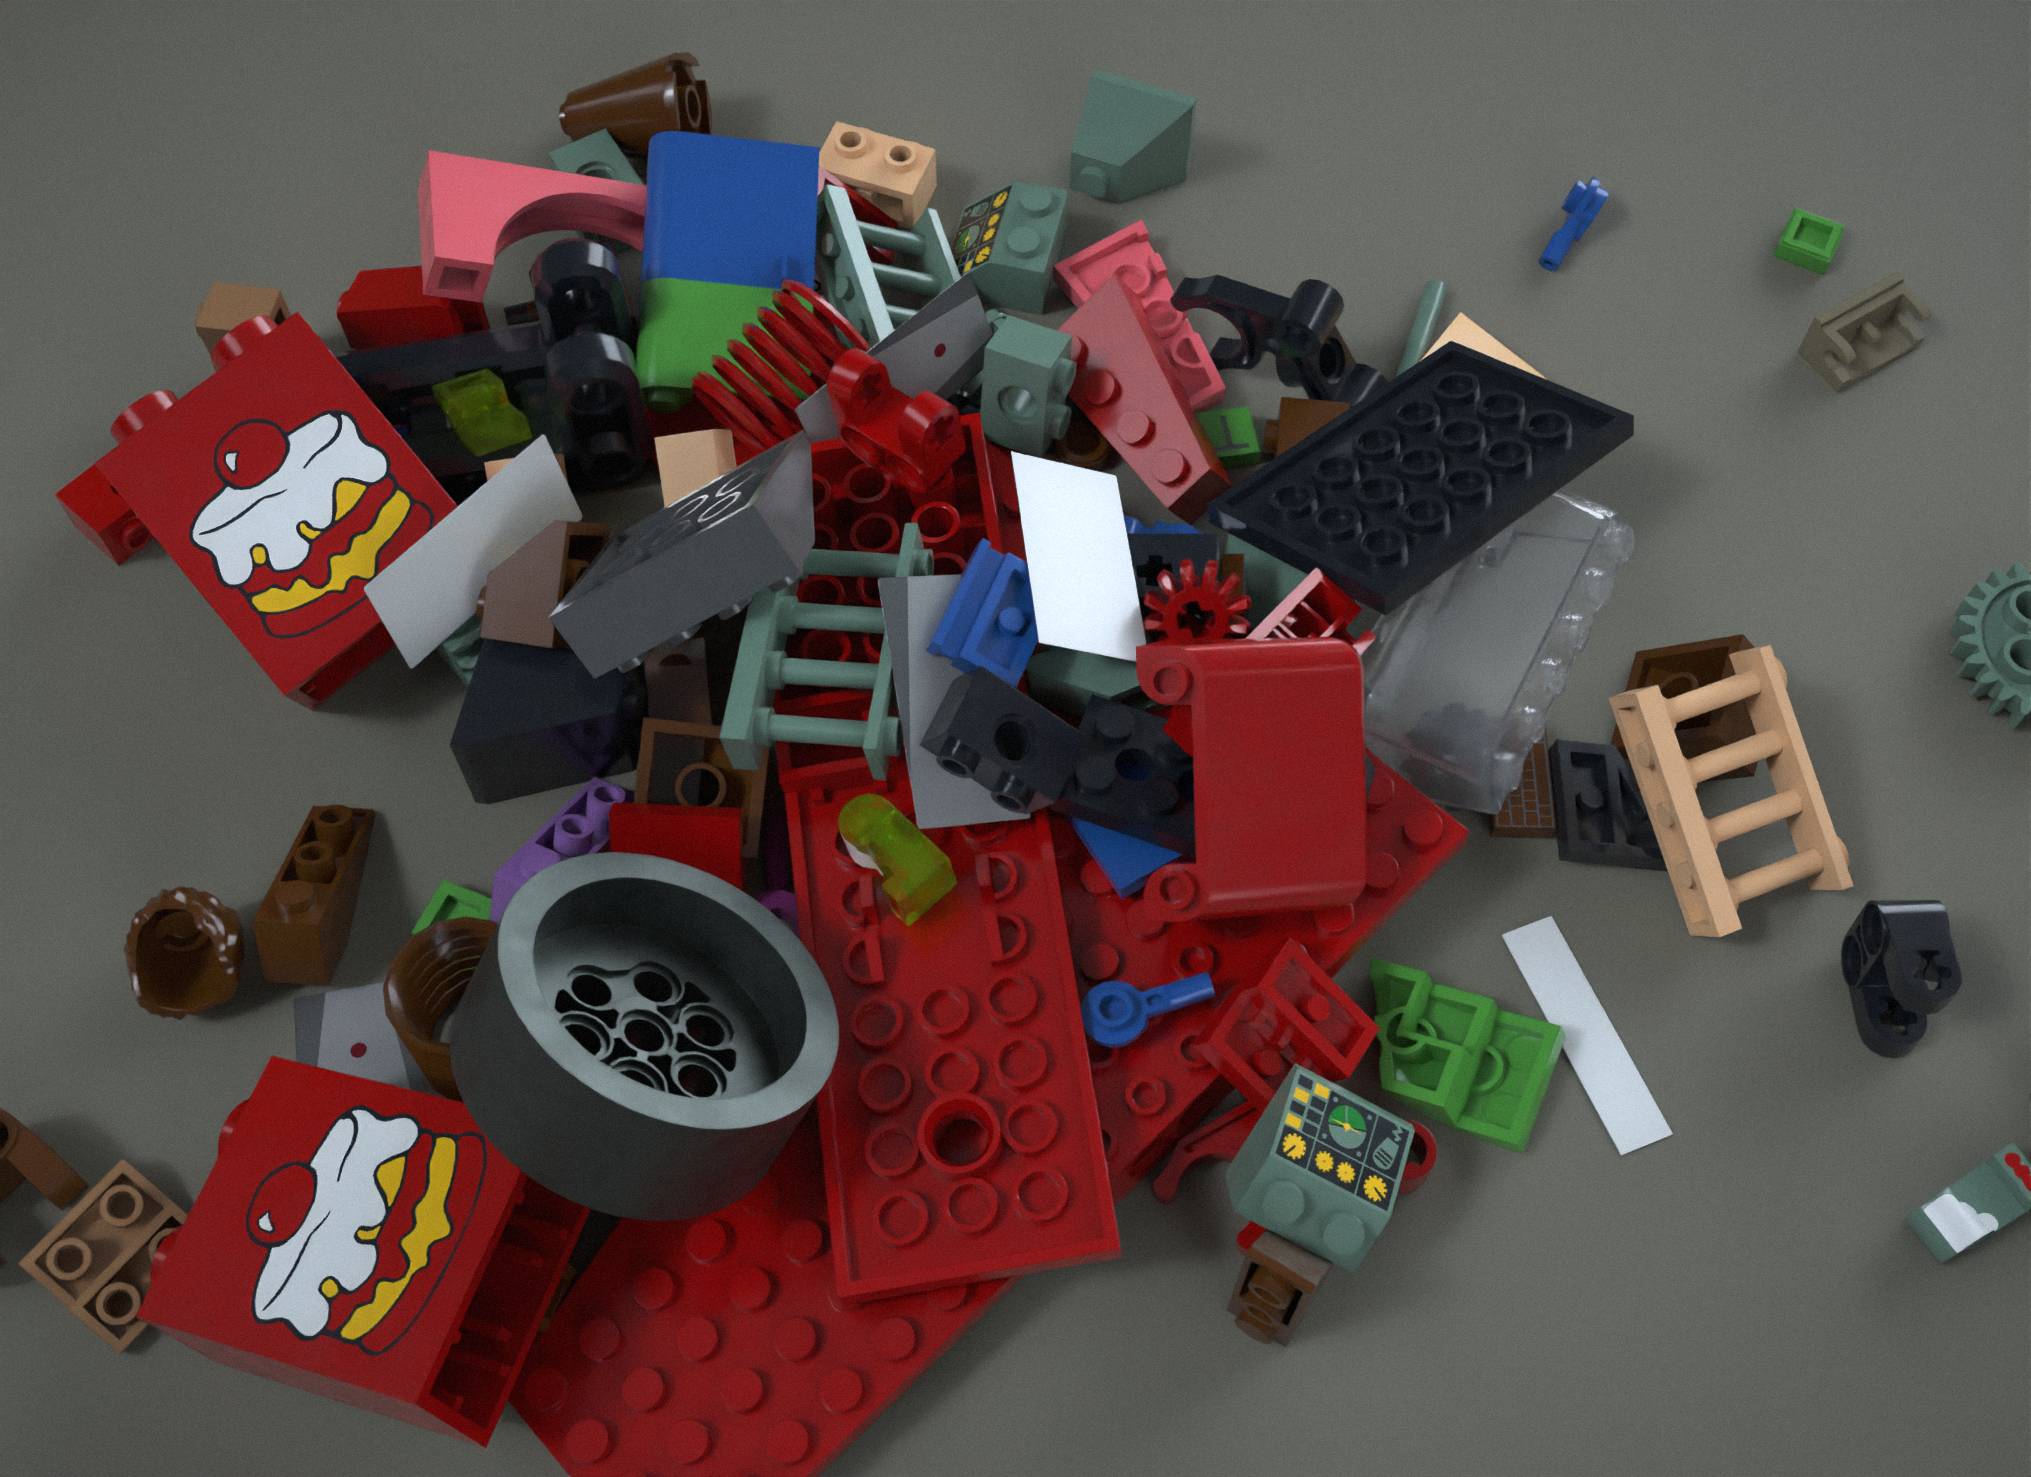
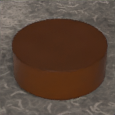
[1054,420,1111,472]

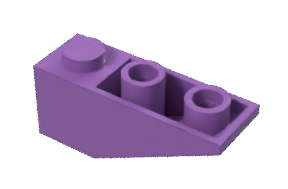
[490,777,635,924]

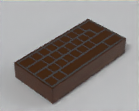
[1486,719,1556,838]

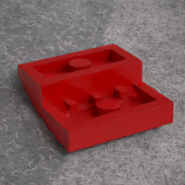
[609,803,747,894]
[1193,937,1380,1114]

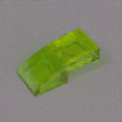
[432,368,532,457]

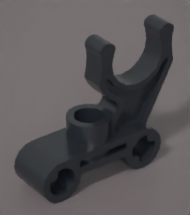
[1170,274,1388,408]

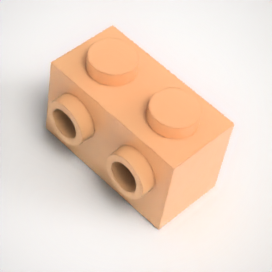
[819,121,937,230]

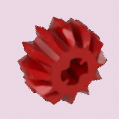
[1143,558,1251,642]

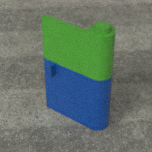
[636,131,820,414]

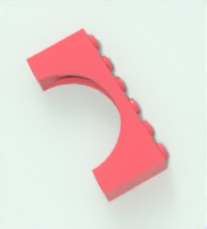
[418,150,646,302]

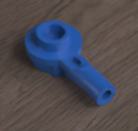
[1539,176,1609,271]
[1081,971,1215,1048]

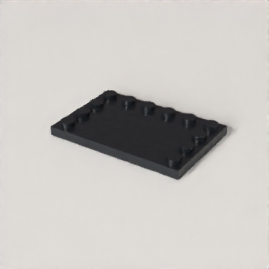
[1207,341,1634,616]

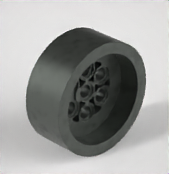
[450,852,839,1221]

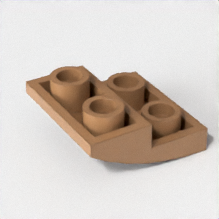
[18,1158,188,1355]

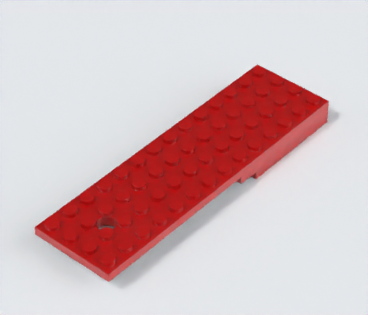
[742,413,1123,1305]

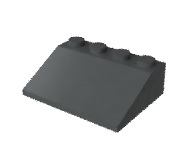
[548,429,815,679]

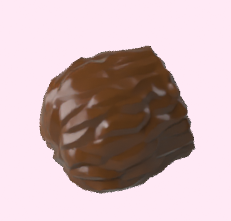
[123,886,245,1020]

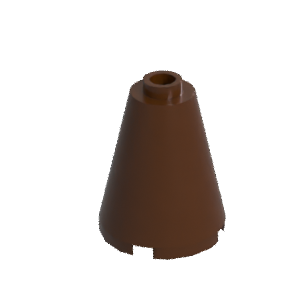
[559,52,712,156]

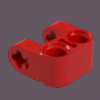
[827,348,966,495]

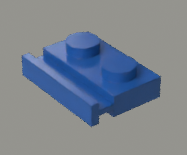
[926,538,1038,688]

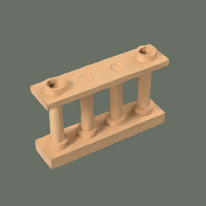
[1608,645,1854,937]

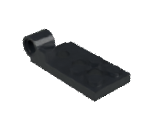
[1049,694,1376,859]

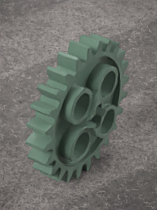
[1949,562,2031,729]

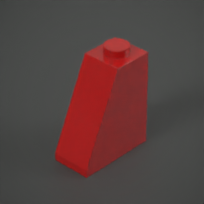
[336,266,491,350]

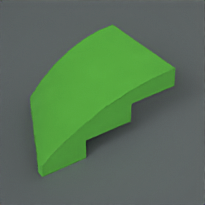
[1369,958,1566,1154]

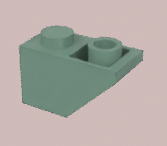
[1024,620,1169,717]

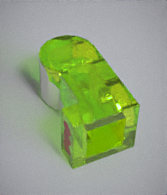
[838,794,958,927]

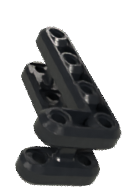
[333,238,654,506]

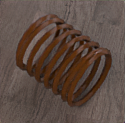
[383,916,498,1103]

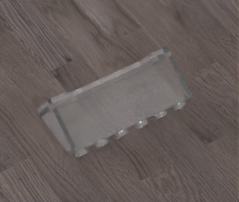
[1360,488,1634,815]

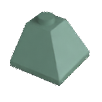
[1070,69,1197,203]

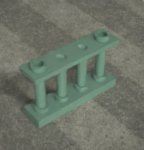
[815,184,983,404]
[719,523,934,780]

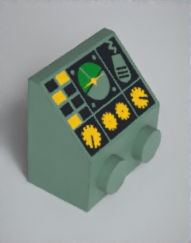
[950,180,1068,315]
[1224,1063,1415,1273]

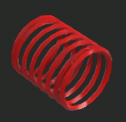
[691,280,871,453]

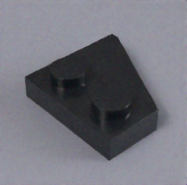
[1548,739,1668,871]

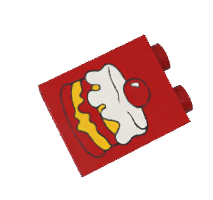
[94,311,458,711]
[135,1056,591,1448]

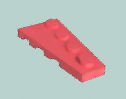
[1053,219,1226,413]

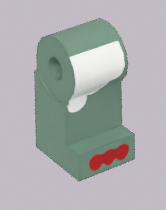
[1904,1142,2031,1265]

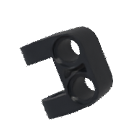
[1841,900,1962,1058]

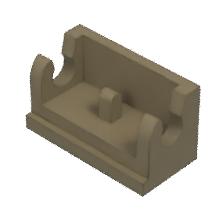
[1797,271,1931,392]

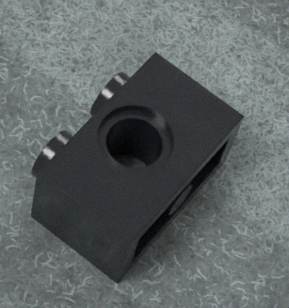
[920,665,1088,814]

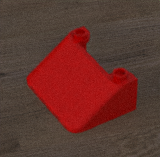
[1136,637,1368,922]

